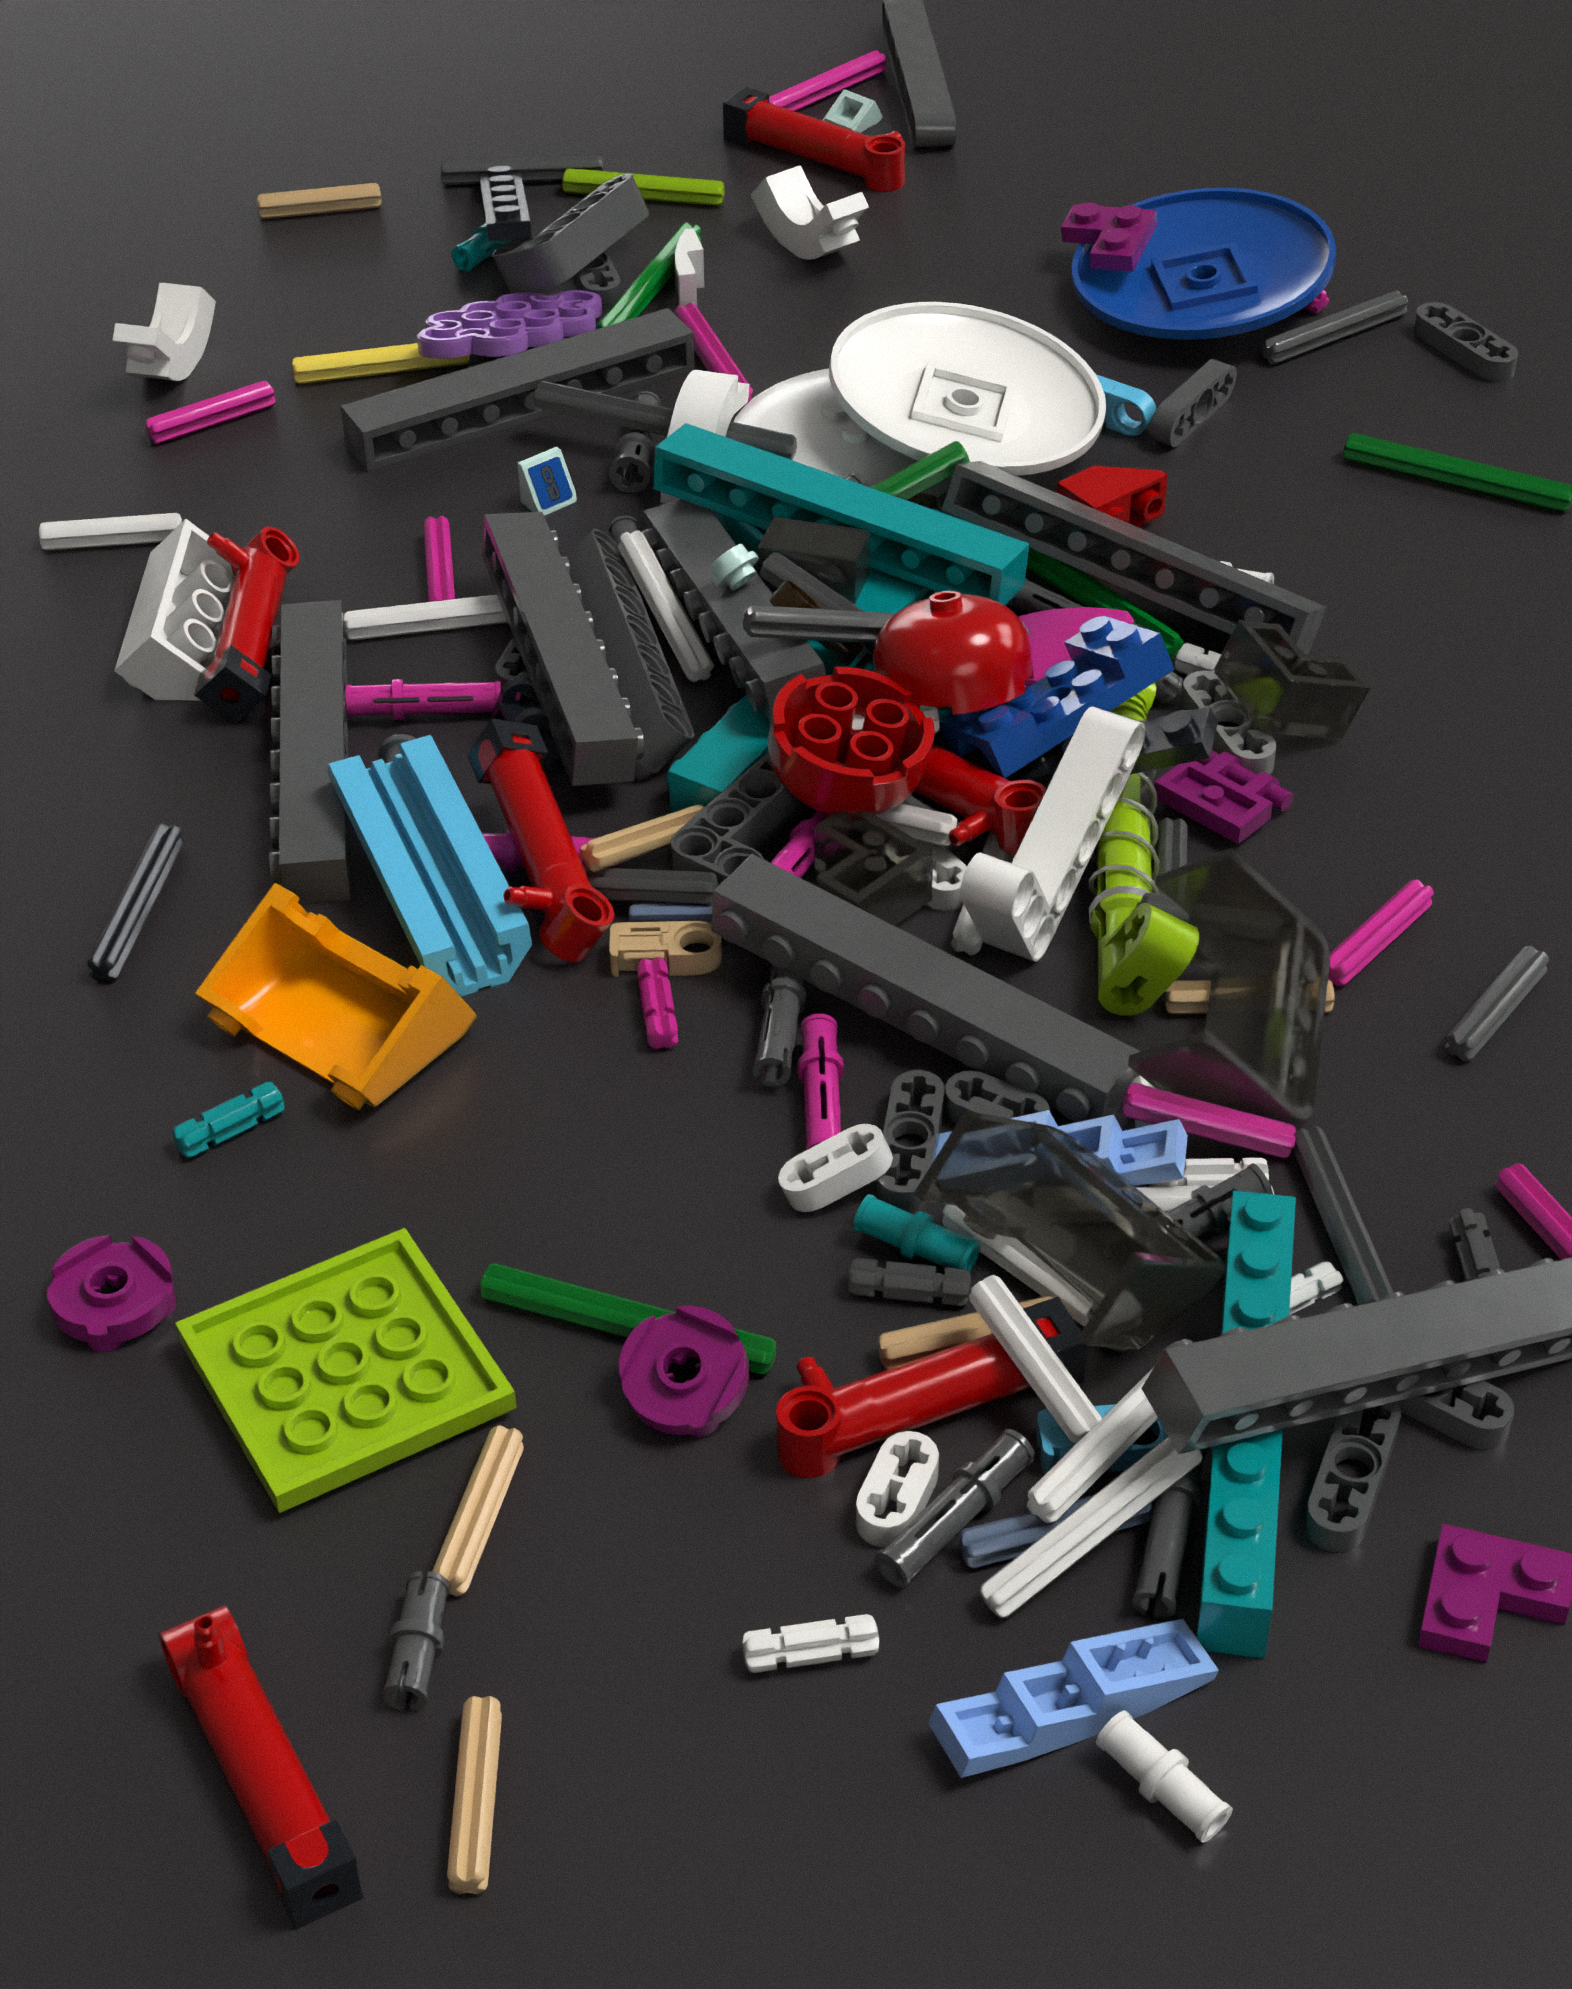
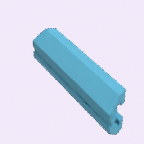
[327,735,532,997]

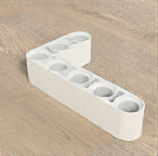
[960,706,1145,962]

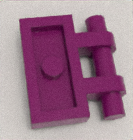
[1154,750,1294,844]

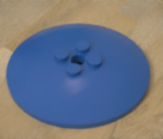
[1072,188,1336,340]

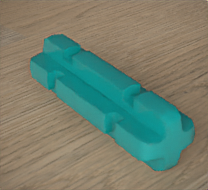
[172,1082,285,1158]

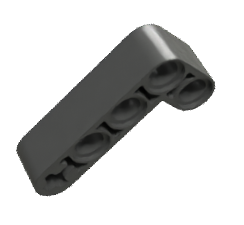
[492,173,649,294]
[671,752,810,885]

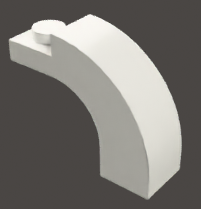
[751,165,869,260]
[112,282,216,381]
[660,369,749,503]

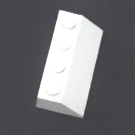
[114,519,235,701]

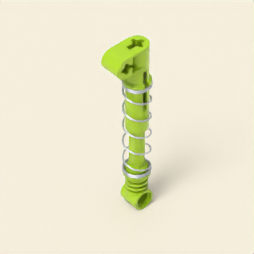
[1089,683,1199,1016]

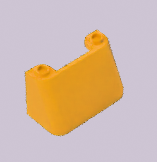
[195,883,478,1111]

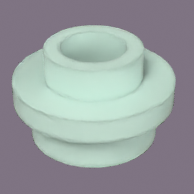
[710,544,759,590]

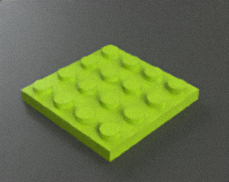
[175,1228,517,1513]

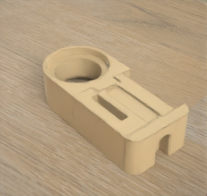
[609,921,722,977]

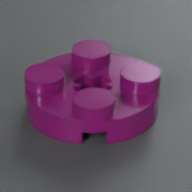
[47,1235,176,1352]
[618,1305,749,1437]

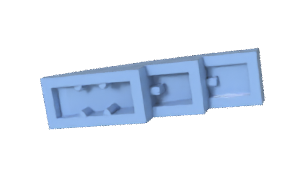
[932,1110,1188,1192]
[928,1619,1219,1778]

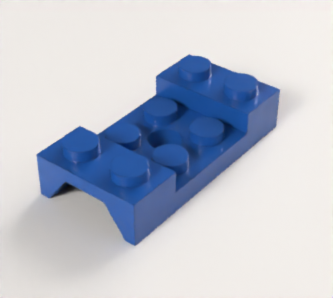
[939,616,1175,778]

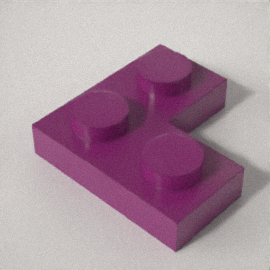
[1061,202,1157,272]
[1418,1523,1572,1663]

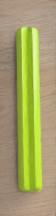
[562,168,725,206]

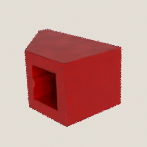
[1057,466,1168,527]

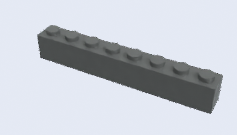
[341,308,695,472]
[941,461,1327,660]
[641,499,826,722]
[482,512,644,786]
[269,600,351,904]
[711,854,1142,1122]
[1141,1258,1572,1454]

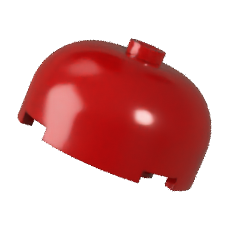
[873,591,1034,715]
[768,667,935,818]

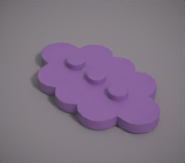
[417,290,602,359]

